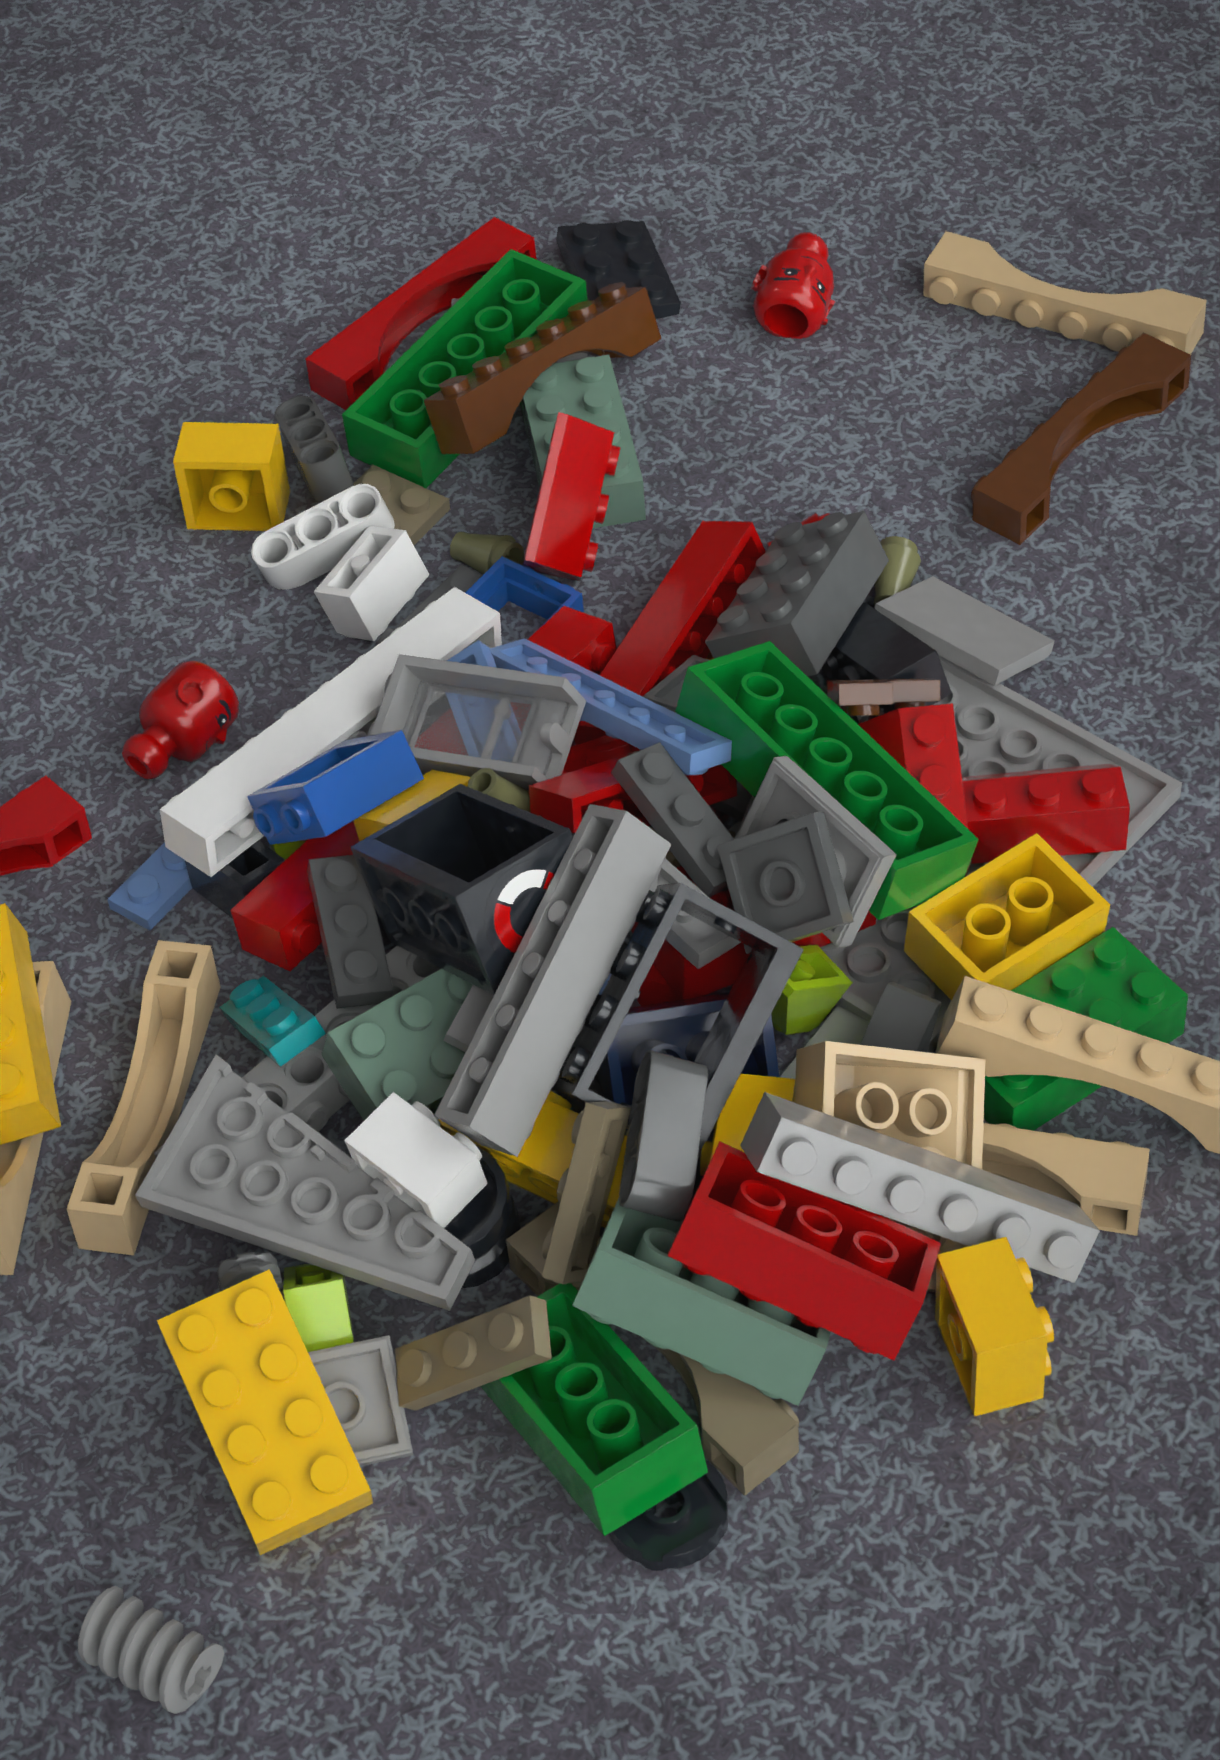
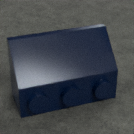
[597,992,780,1131]

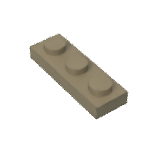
[542,1101,631,1284]
[395,1295,552,1411]

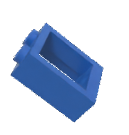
[465,556,584,625]
[247,730,424,845]

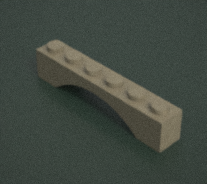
[506,1201,799,1496]

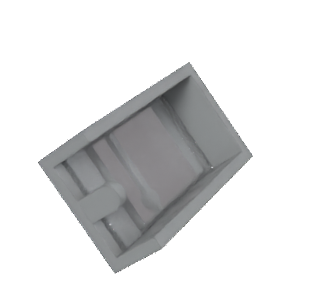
[368,654,586,791]

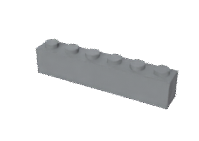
[434,804,672,1157]
[740,1092,1100,1283]

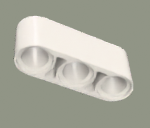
[251,484,395,590]

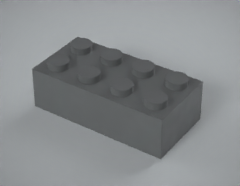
[705,511,889,676]

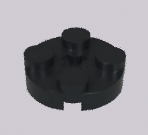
[609,1459,728,1571]

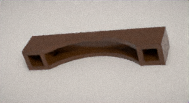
[423,282,662,454]
[971,333,1191,545]

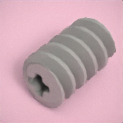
[78,1586,224,1714]

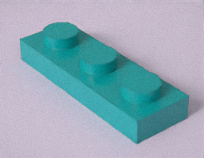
[219,975,326,1067]

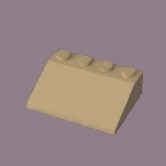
[795,1041,985,1292]

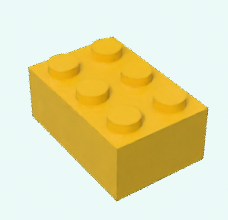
[904,833,1110,1000]

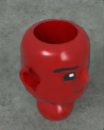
[751,232,835,339]
[122,661,239,779]

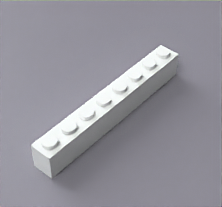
[160,587,502,877]

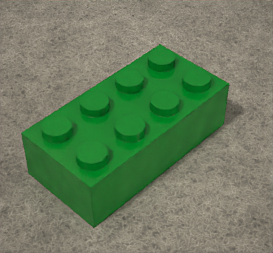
[984,927,1188,1131]
[480,1283,708,1537]

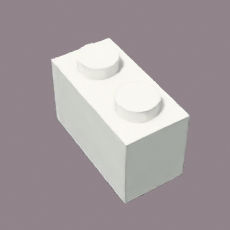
[314,526,429,641]
[344,1092,488,1228]

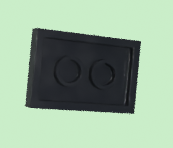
[556,220,681,319]

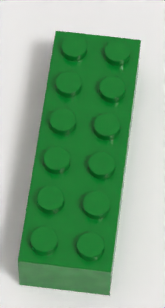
[342,249,588,488]
[675,641,978,920]

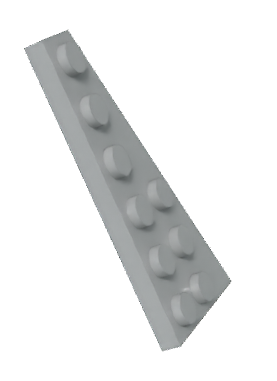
[135,1054,475,1311]

